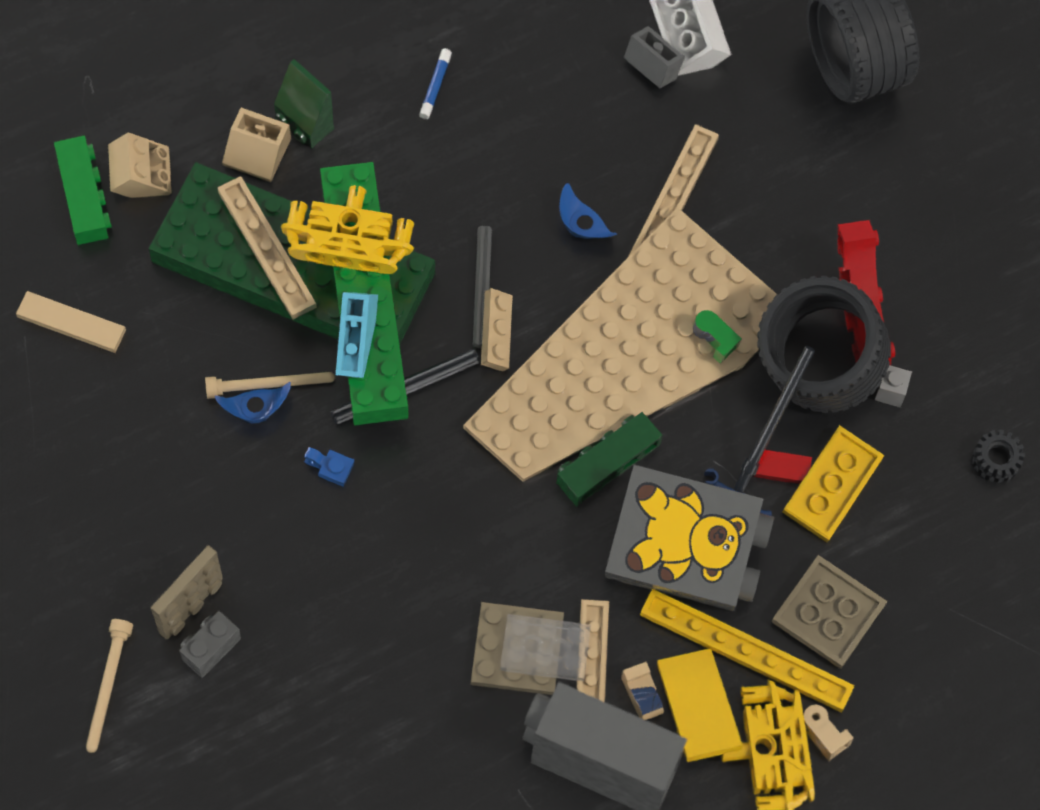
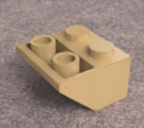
[223,108,291,182]
[108,133,171,198]

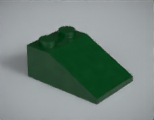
[274,59,334,148]

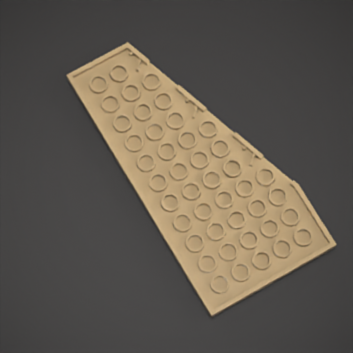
[463,207,777,482]

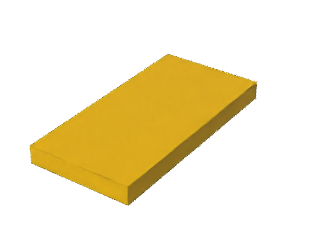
[782,425,885,542]
[657,648,742,762]

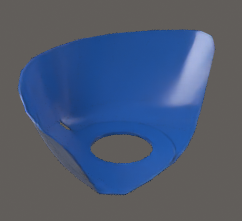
[559,183,617,239]
[215,382,291,423]

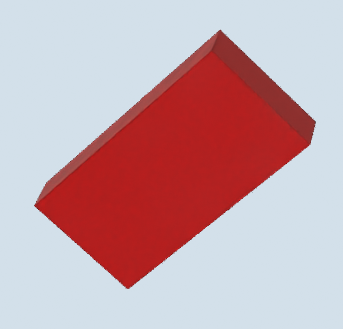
[754,450,812,484]

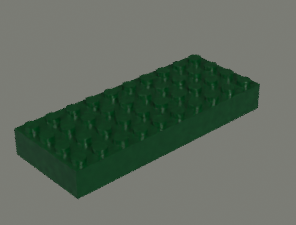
[149,162,435,345]

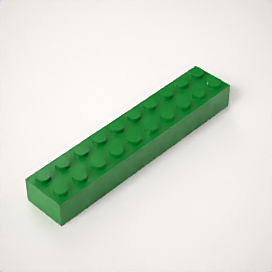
[320,162,408,425]

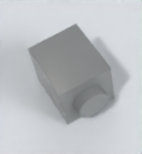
[875,365,912,407]

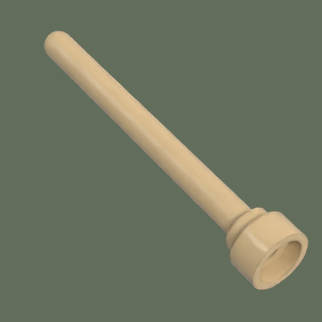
[205,372,335,399]
[86,619,133,753]

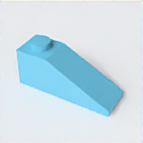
[336,292,378,378]

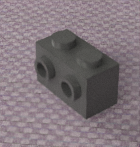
[624,26,685,88]
[179,611,241,678]

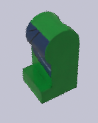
[693,310,742,364]

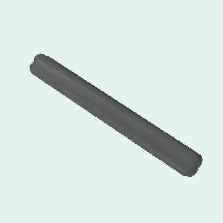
[473,226,492,349]

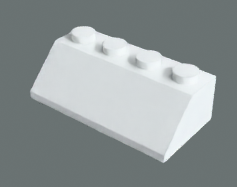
[650,0,731,75]

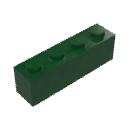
[556,412,663,507]

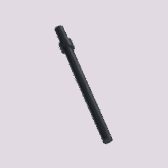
[734,346,815,492]

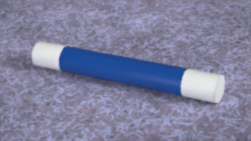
[419,49,452,119]

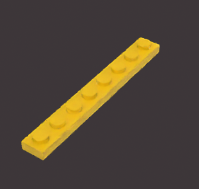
[640,589,854,713]

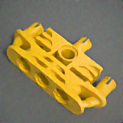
[281,185,414,274]
[721,680,814,810]

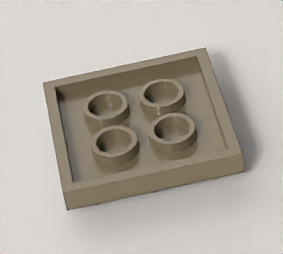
[151,546,223,640]
[772,555,887,669]
[471,602,564,695]

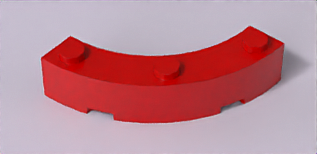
[838,220,895,366]

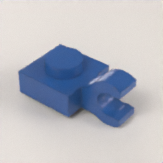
[304,447,354,487]

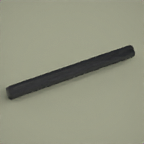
[331,349,479,424]

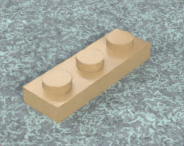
[481,288,512,372]

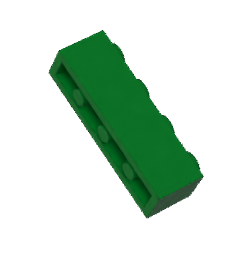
[54,135,112,245]

